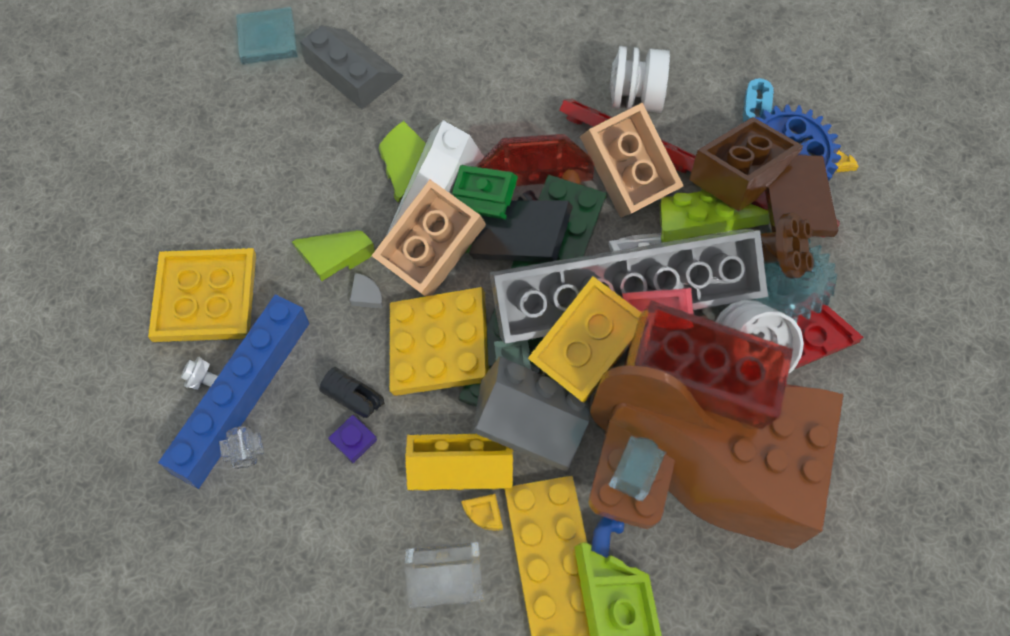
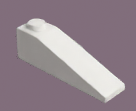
[386,121,485,236]

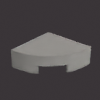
[350,273,383,308]

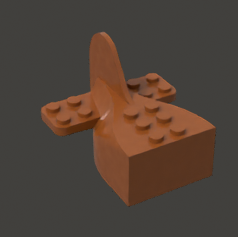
[589,325,844,550]

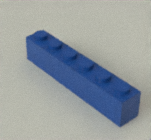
[158,294,310,489]

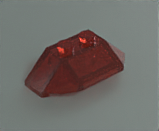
[475,134,595,186]

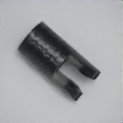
[319,367,385,419]

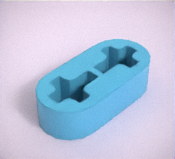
[743,79,774,122]

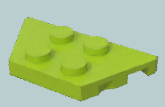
[660,190,770,242]
[574,543,662,636]

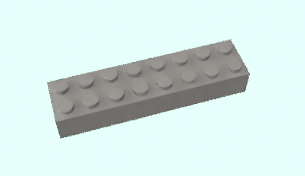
[490,229,768,344]

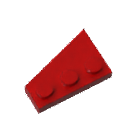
[789,294,864,369]

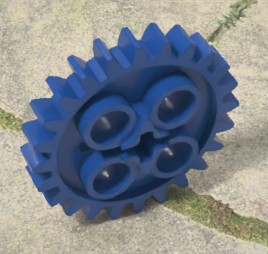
[755,104,841,181]

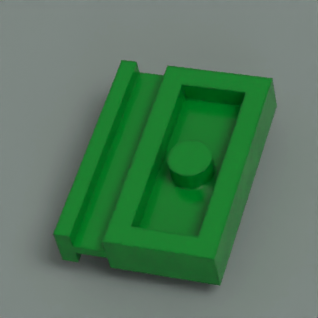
[452,165,518,220]

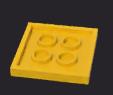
[148,248,256,342]
[390,287,489,396]

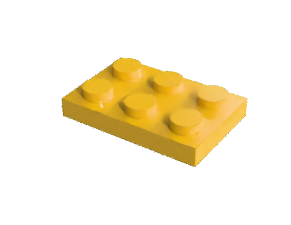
[528,276,649,403]

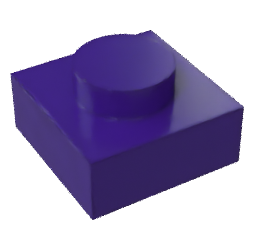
[328,415,377,464]

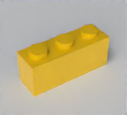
[405,434,513,491]

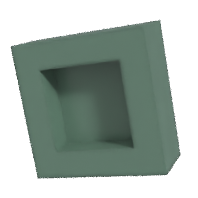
[494,340,531,370]

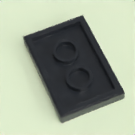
[469,200,573,262]

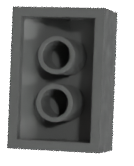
[300,26,403,109]
[473,356,590,471]

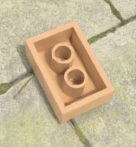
[580,102,684,217]
[372,179,486,296]

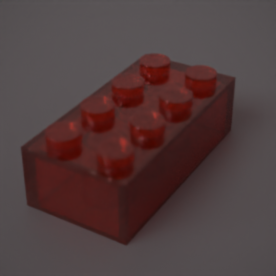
[626,300,793,430]

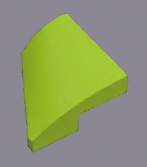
[378,121,426,203]
[292,230,375,281]

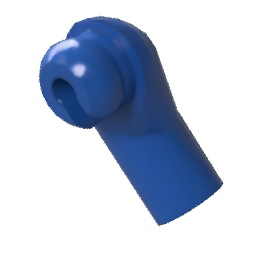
[591,516,624,557]

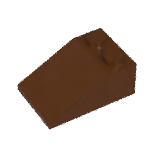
[689,117,803,211]

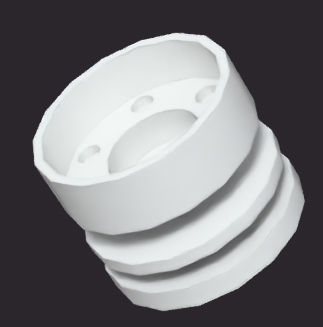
[610,46,670,112]
[713,300,804,382]

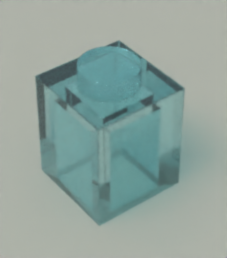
[608,436,666,501]

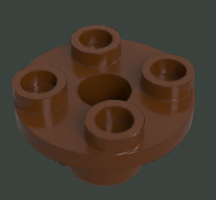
[761,212,814,278]

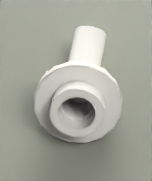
[181,357,218,390]

